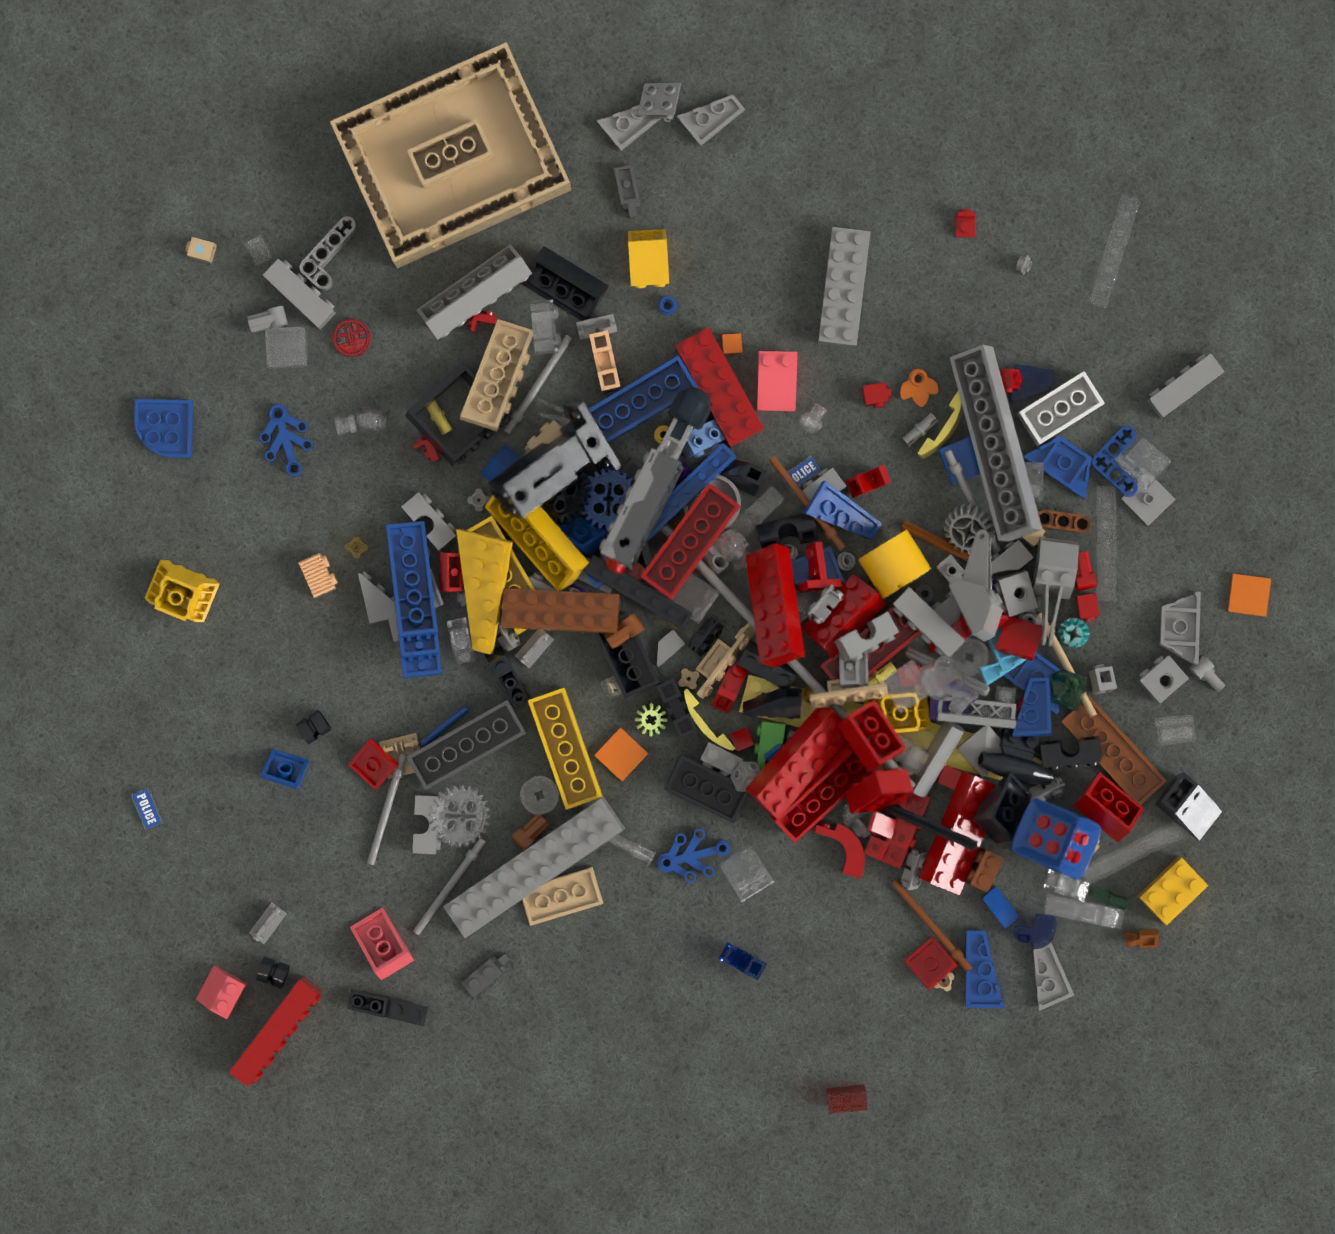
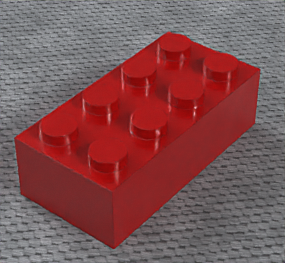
[801,574,886,659]

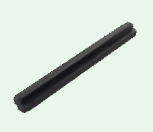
[888,804,978,850]

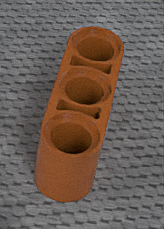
[1038,510,1091,533]

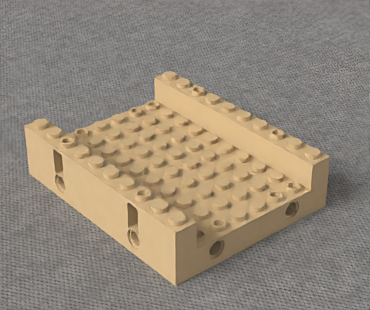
[330,42,571,269]

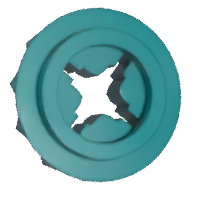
[1058,618,1089,648]

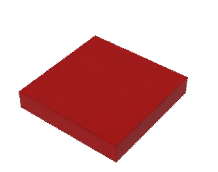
[995,617,1042,661]
[348,738,399,791]
[904,936,958,990]

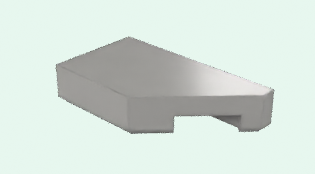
[657,630,685,667]

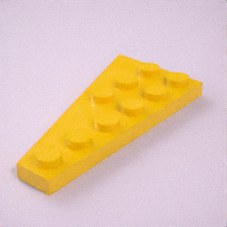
[457,529,513,654]

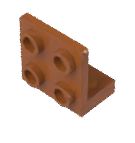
[966,848,1004,893]

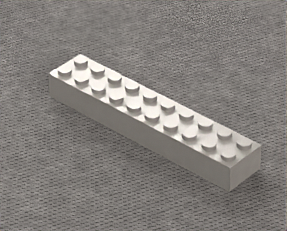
[950,345,1042,542]
[443,796,625,938]

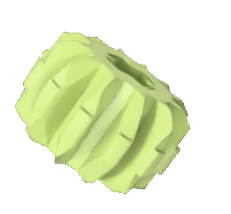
[635,703,667,736]

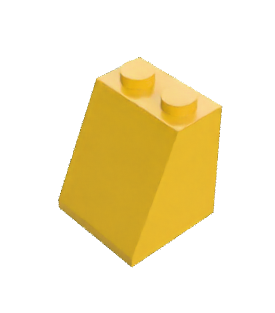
[628,229,669,288]

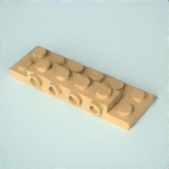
[460,319,534,431]

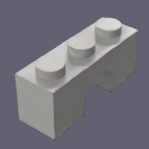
[402,492,457,551]
[834,612,899,662]
[413,795,443,854]

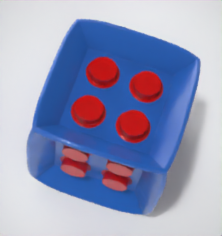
[1012,798,1101,880]

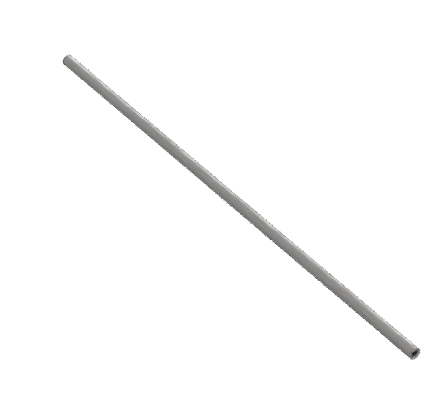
[605,469,916,788]

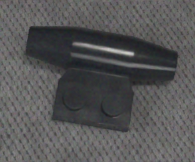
[977,727,1054,785]

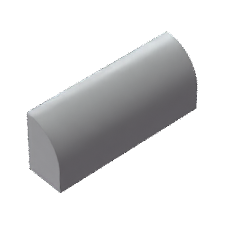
[910,721,965,797]

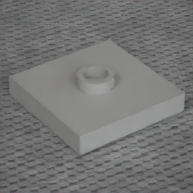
[1121,472,1176,526]

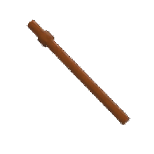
[768,456,846,551]
[891,879,972,972]

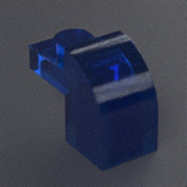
[1013,914,1057,949]
[719,942,767,980]

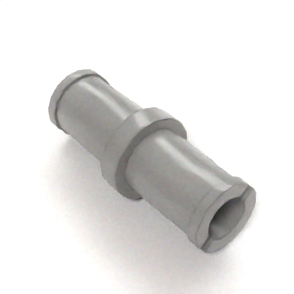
[902,412,939,447]

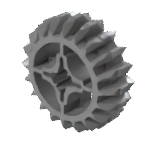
[944,503,996,555]

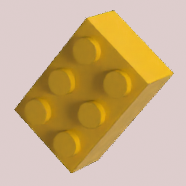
[1137,857,1208,926]

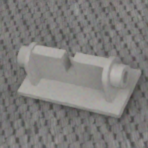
[576,314,617,340]
[808,584,843,624]
[496,612,521,653]
[515,630,554,668]
[1028,776,1066,802]
[901,849,928,890]
[249,902,287,944]

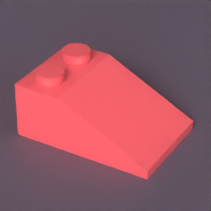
[757,351,797,411]
[350,907,414,980]

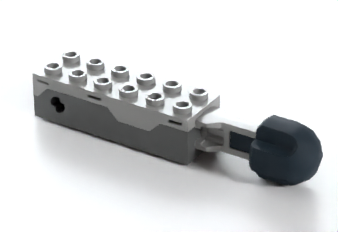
[599,387,711,575]

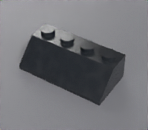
[522,246,609,321]
[595,612,660,698]

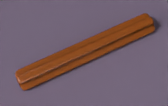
[901,520,970,562]

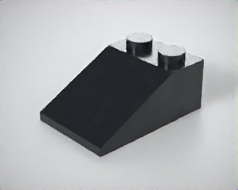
[974,772,1032,843]

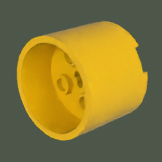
[858,530,931,599]

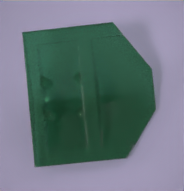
[1050,669,1087,711]

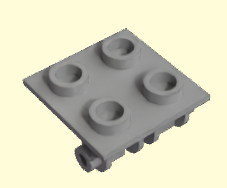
[638,83,681,122]

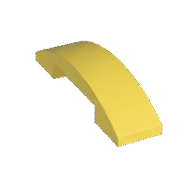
[917,391,963,459]
[684,689,735,751]

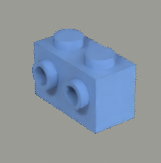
[682,419,725,459]

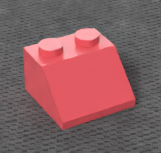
[196,965,248,1019]

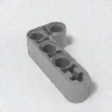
[299,216,358,291]

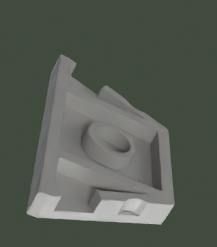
[1159,592,1201,665]

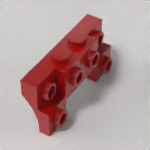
[864,792,931,869]

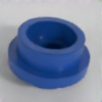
[658,296,677,315]

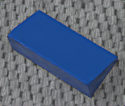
[981,886,1019,929]

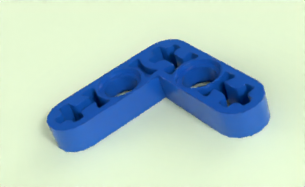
[1092,426,1138,497]

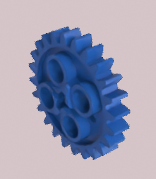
[581,469,634,531]

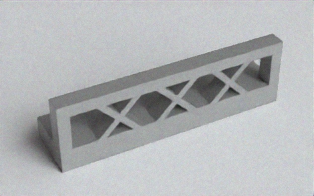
[936,696,1016,729]

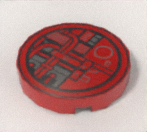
[333,319,371,357]

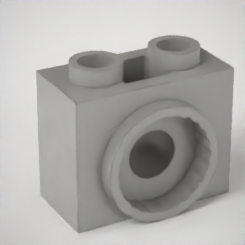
[993,569,1038,617]
[1137,655,1189,704]

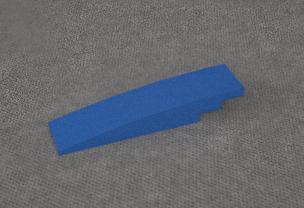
[386,521,442,679]

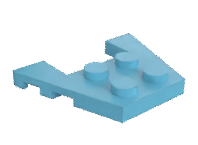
[969,623,1026,685]

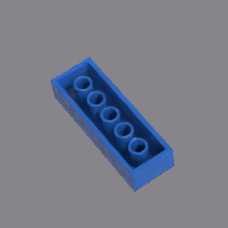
[588,355,698,444]

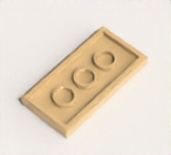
[522,867,604,926]

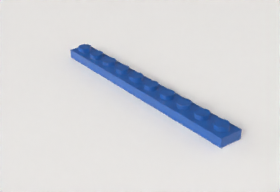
[584,443,737,590]

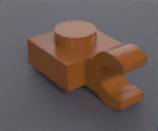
[1124,929,1159,949]

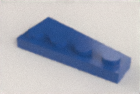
[803,481,882,540]
[965,930,1004,1008]

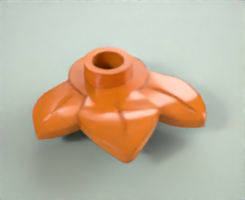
[900,369,938,407]

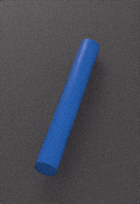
[420,706,469,747]

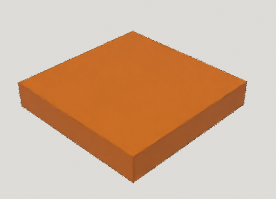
[1227,574,1271,617]
[594,727,648,781]

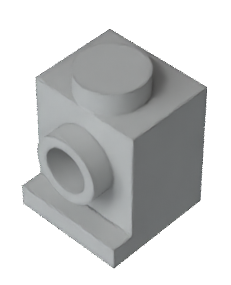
[935,554,965,584]
[1089,664,1117,695]

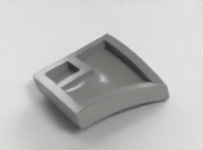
[957,725,1002,778]

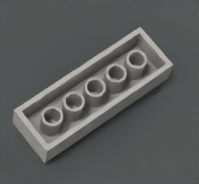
[818,227,871,348]
[416,244,532,340]

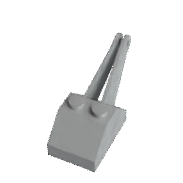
[949,530,1003,642]
[1032,537,1079,646]

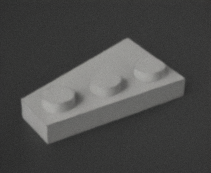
[676,95,745,147]
[597,104,663,151]
[1033,942,1074,1011]

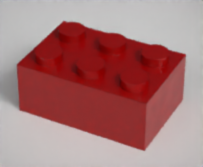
[837,700,907,773]
[845,768,913,814]
[1073,772,1144,843]

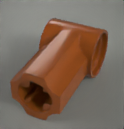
[604,613,645,649]
[511,813,550,851]

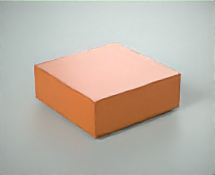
[722,333,743,354]

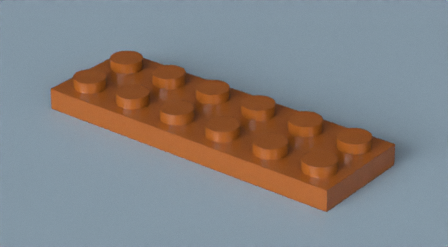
[501,589,620,634]
[1060,696,1167,805]

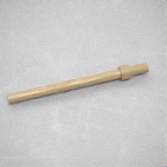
[1037,613,1097,718]

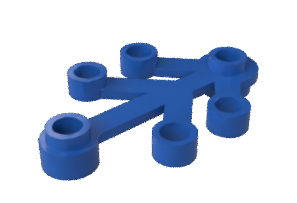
[259,404,314,476]
[657,829,730,883]

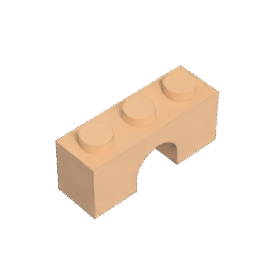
[589,330,621,393]

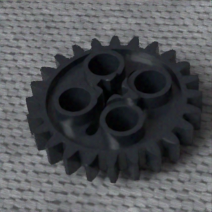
[540,468,592,525]

